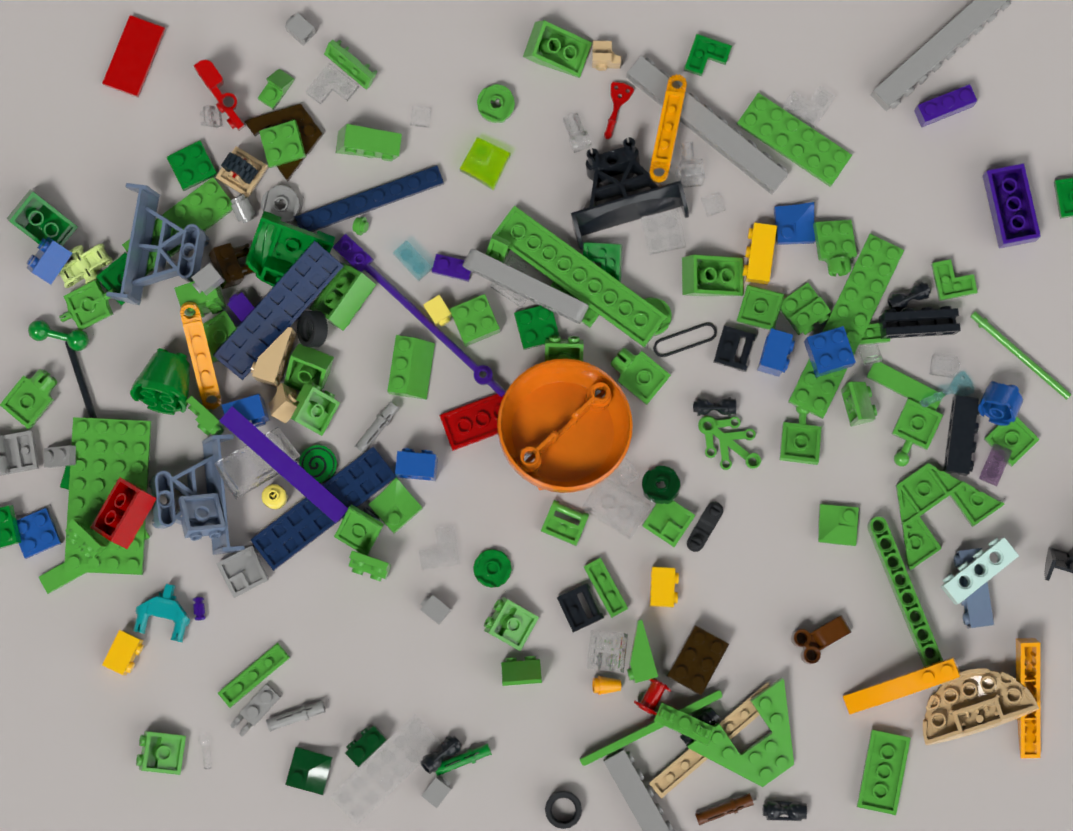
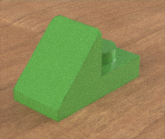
[258,69,295,110]
[486,234,511,263]

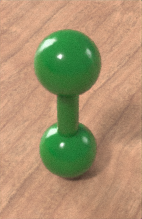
[28,320,89,351]

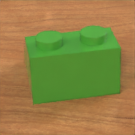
[284,343,334,392]
[501,656,542,686]

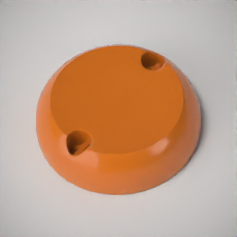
[497,359,633,493]

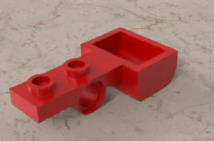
[193,60,245,131]

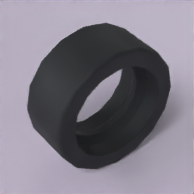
[297,311,328,347]
[545,791,582,829]

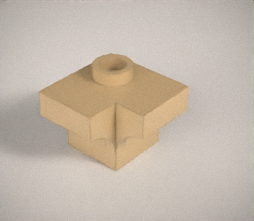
[592,41,621,71]
[268,383,299,424]

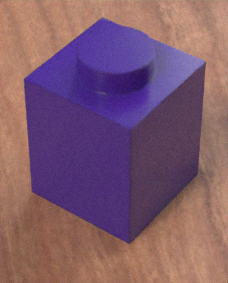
[227,292,254,322]

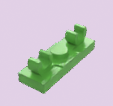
[324,40,377,90]
[654,703,716,746]

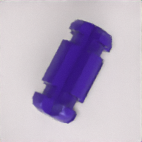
[193,597,206,621]

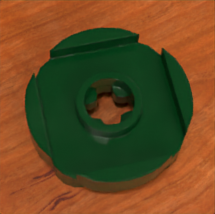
[642,466,681,504]

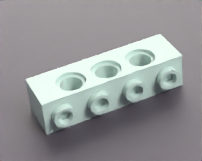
[940,537,1019,605]

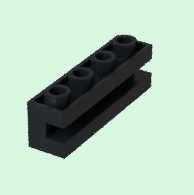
[879,306,961,339]
[943,395,980,476]

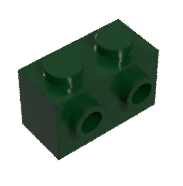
[345,725,388,767]

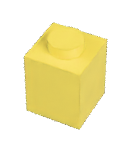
[423,295,452,327]

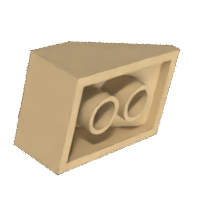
[251,327,296,387]

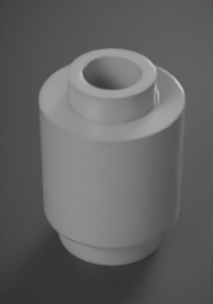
[230,194,256,223]

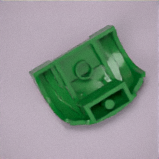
[246,211,335,286]

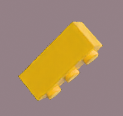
[742,222,777,285]

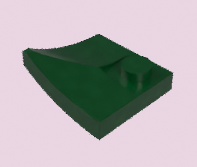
[285,747,333,795]

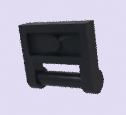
[713,325,757,372]
[557,583,604,633]

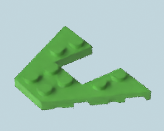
[896,463,1005,571]
[686,678,794,787]

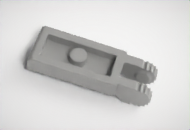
[230,684,281,736]

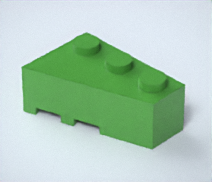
[335,124,402,161]

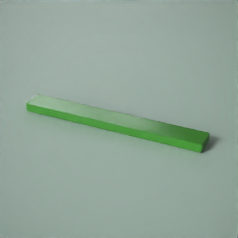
[580,690,723,766]

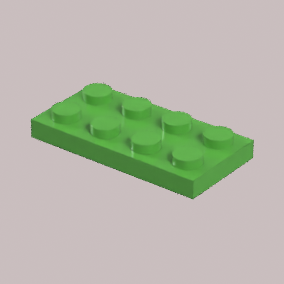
[856,729,911,815]

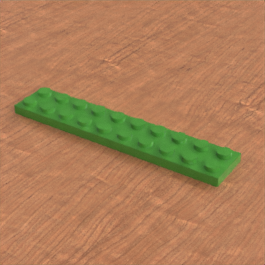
[492,206,667,348]
[788,234,904,419]

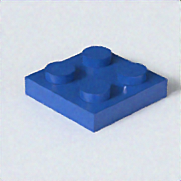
[17,508,62,559]

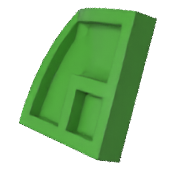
[368,477,423,534]
[642,501,695,547]
[818,504,859,546]

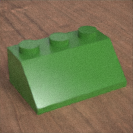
[309,263,376,331]
[387,335,435,400]

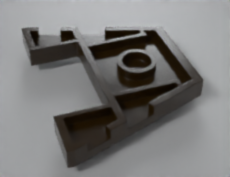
[245,104,323,182]

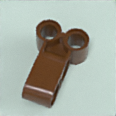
[791,615,851,664]

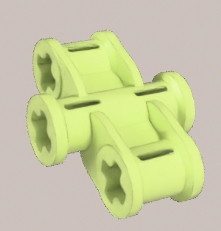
[58,243,113,288]

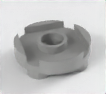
[261,185,300,223]

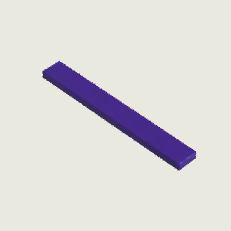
[219,407,348,523]

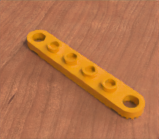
[649,74,687,182]
[180,302,221,410]

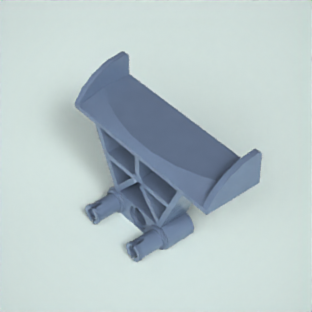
[106,183,210,305]
[149,434,245,555]

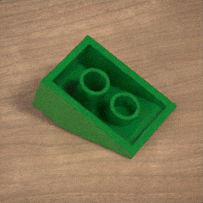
[7,189,78,246]

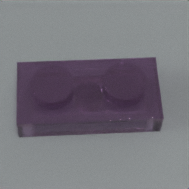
[979,443,1012,487]

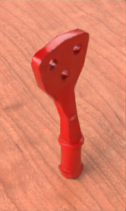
[604,82,634,139]

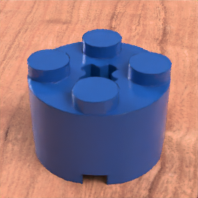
[978,381,1023,426]

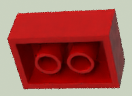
[90,477,157,549]

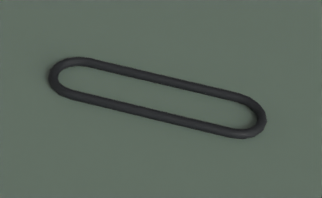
[653,323,717,357]

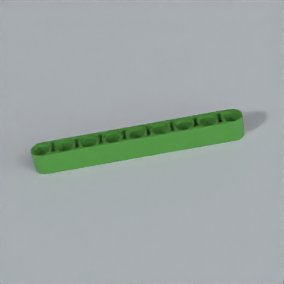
[867,517,943,667]

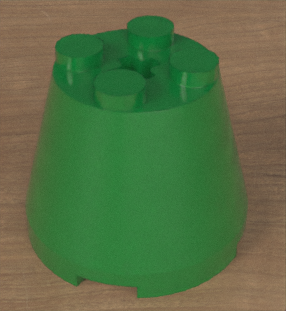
[130,348,190,415]

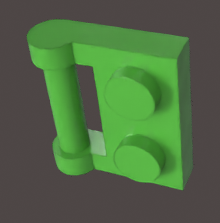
[541,500,589,546]

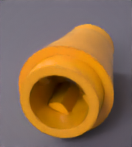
[592,676,621,695]

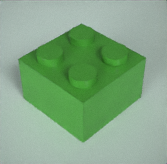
[450,294,500,347]

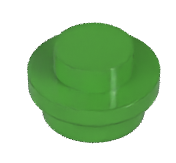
[353,216,369,236]

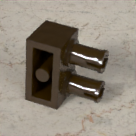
[209,243,254,289]

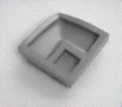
[216,545,269,598]

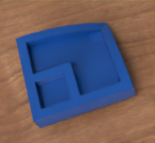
[773,202,815,245]

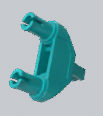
[133,584,191,643]

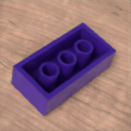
[982,163,1041,249]

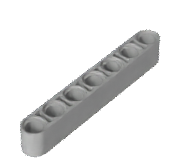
[462,249,589,324]

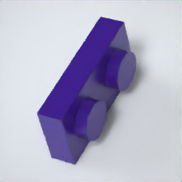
[432,254,471,282]

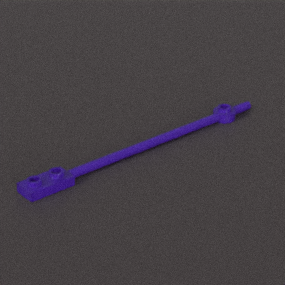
[333,234,506,398]

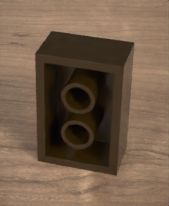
[666,625,729,696]

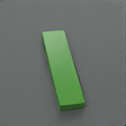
[866,360,944,411]
[218,643,290,708]

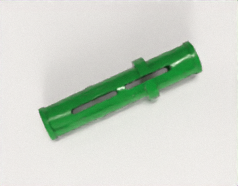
[436,743,492,776]

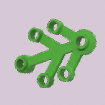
[698,416,761,470]

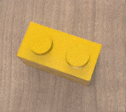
[650,567,679,608]
[102,630,144,675]

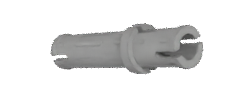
[355,401,399,454]
[266,700,326,732]

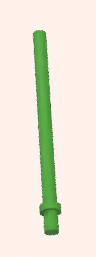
[970,311,1071,400]

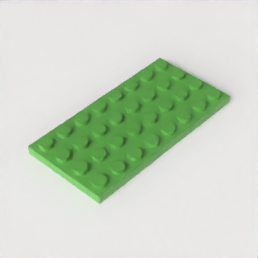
[64,417,152,575]

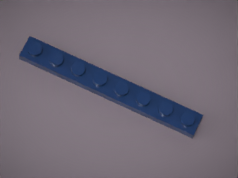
[295,166,444,232]

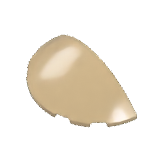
[923,668,1039,746]

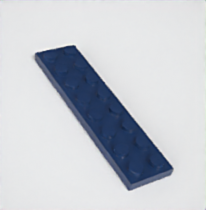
[213,240,343,380]
[250,447,396,571]

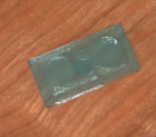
[393,240,432,282]

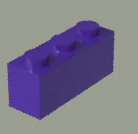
[914,84,977,128]

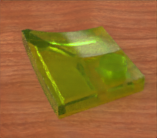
[460,137,511,190]

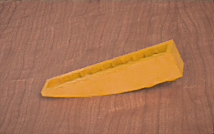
[1016,638,1041,759]
[843,657,961,715]

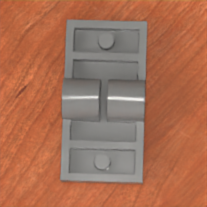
[0,430,39,476]

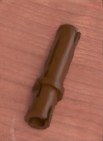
[695,793,754,826]

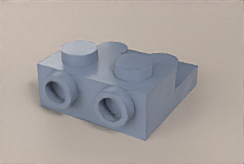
[178,493,226,541]

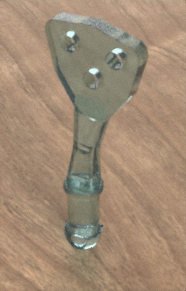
[920,371,975,407]

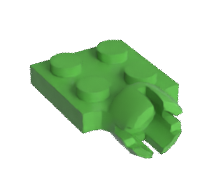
[813,220,857,277]
[610,348,671,405]
[0,369,57,429]

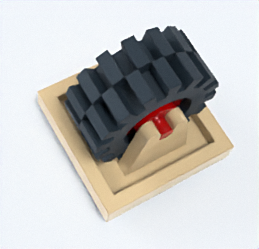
[215,146,268,198]

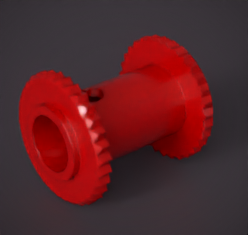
[634,678,671,715]

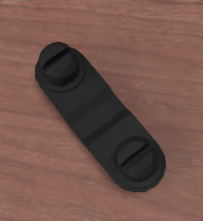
[687,502,723,552]

